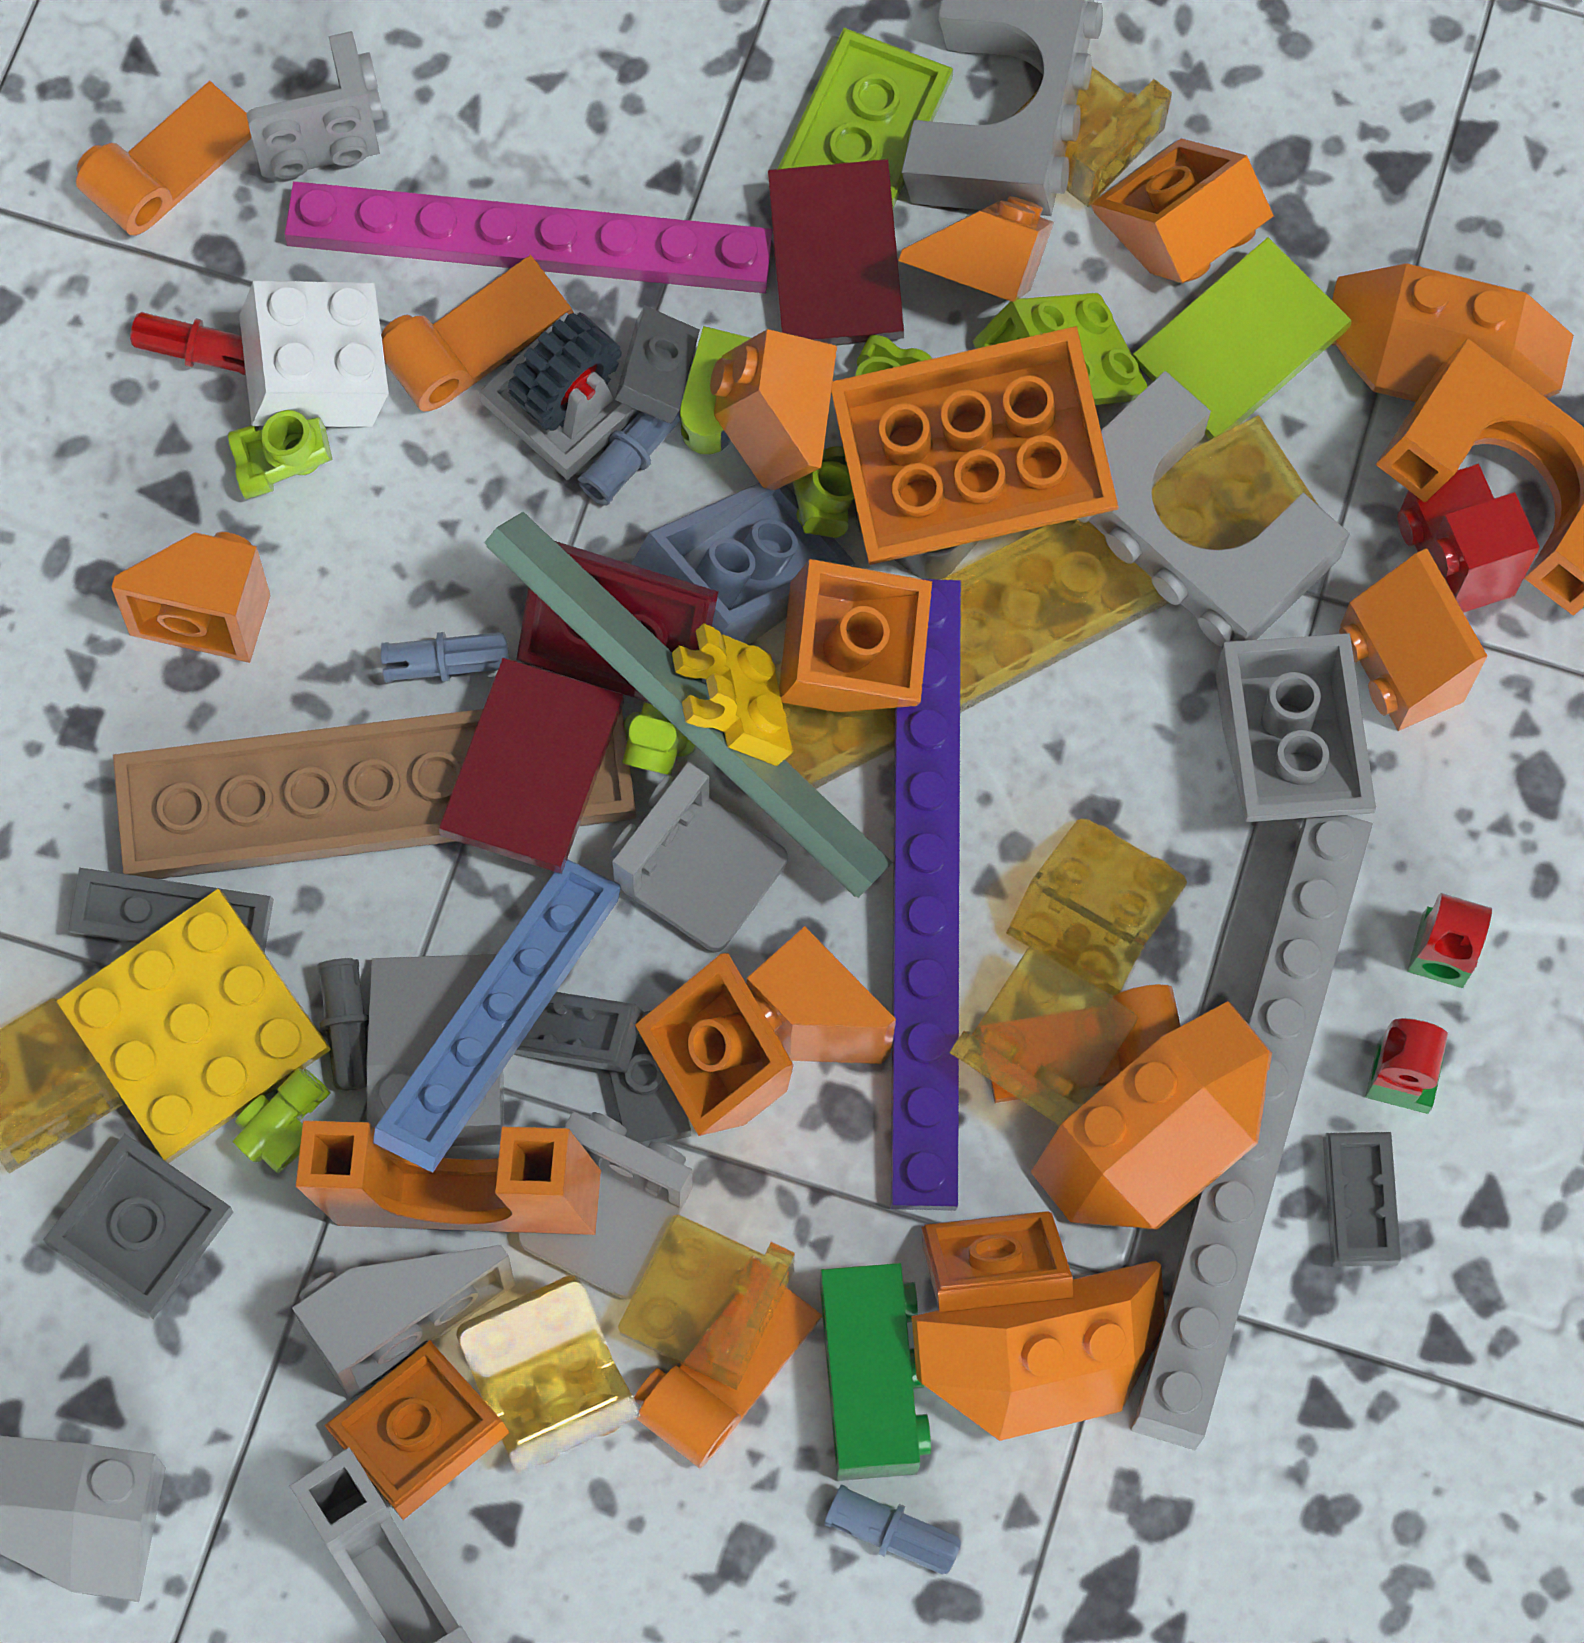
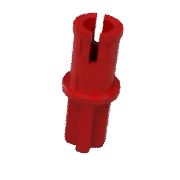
[130,312,246,376]

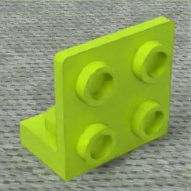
[972,293,1148,405]

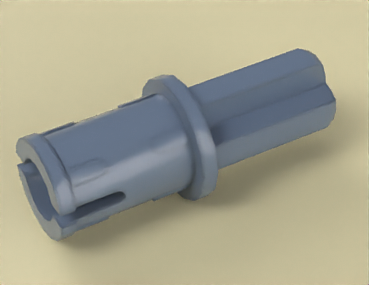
[578,411,680,506]
[381,632,509,683]
[824,1484,961,1574]

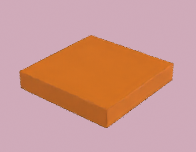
[921,1211,1073,1312]
[324,1340,510,1520]

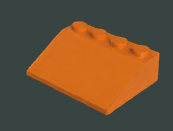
[831,326,1119,565]

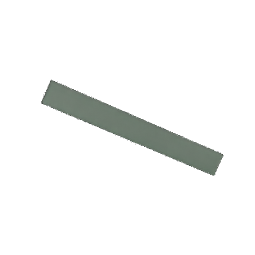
[484,512,893,898]

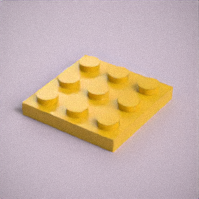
[56,889,331,1163]

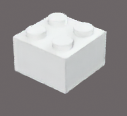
[239,281,389,427]

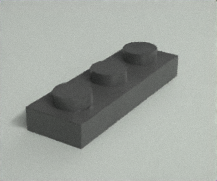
[68,867,274,953]

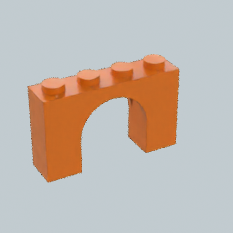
[1375,339,1584,616]
[296,1121,601,1235]

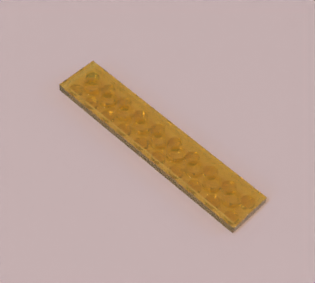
[775,415,1319,789]

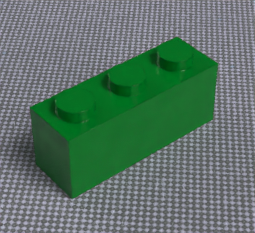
[819,1263,931,1481]

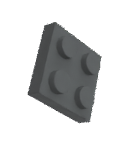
[43,1133,234,1319]

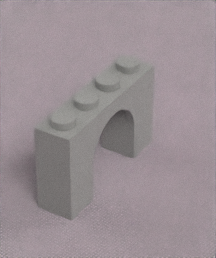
[902,0,1103,216]
[1077,371,1350,646]
[289,1447,472,1643]

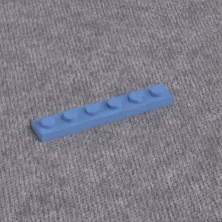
[373,859,621,1173]

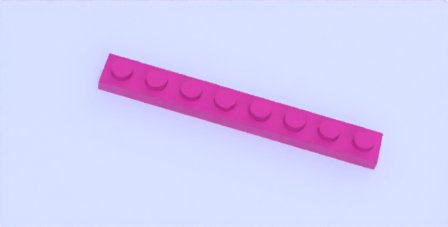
[285,181,773,294]

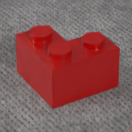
[1397,463,1540,613]

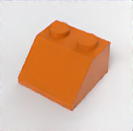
[1091,138,1274,284]
[898,196,1054,302]
[710,329,837,490]
[111,532,271,663]
[1339,548,1487,731]
[779,559,932,712]
[746,926,896,1064]
[635,953,794,1136]

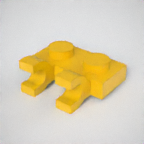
[672,624,793,766]

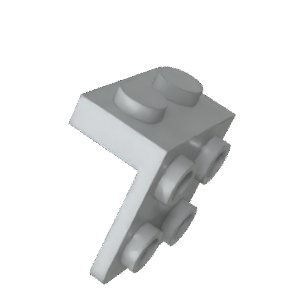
[246,31,384,179]
[610,762,788,952]
[519,1111,692,1299]

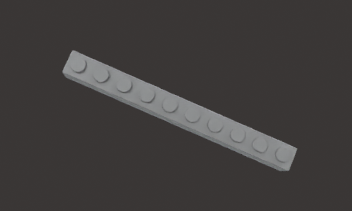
[1131,815,1373,1450]

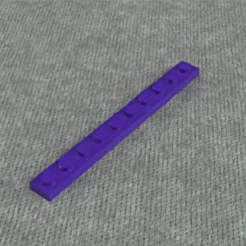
[890,579,961,1211]

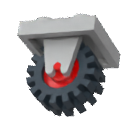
[479,312,640,480]

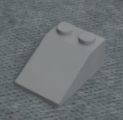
[1216,633,1376,822]
[367,954,504,1147]
[292,1245,515,1400]

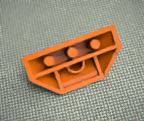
[1332,263,1574,402]
[1031,1001,1272,1230]
[911,1261,1165,1441]

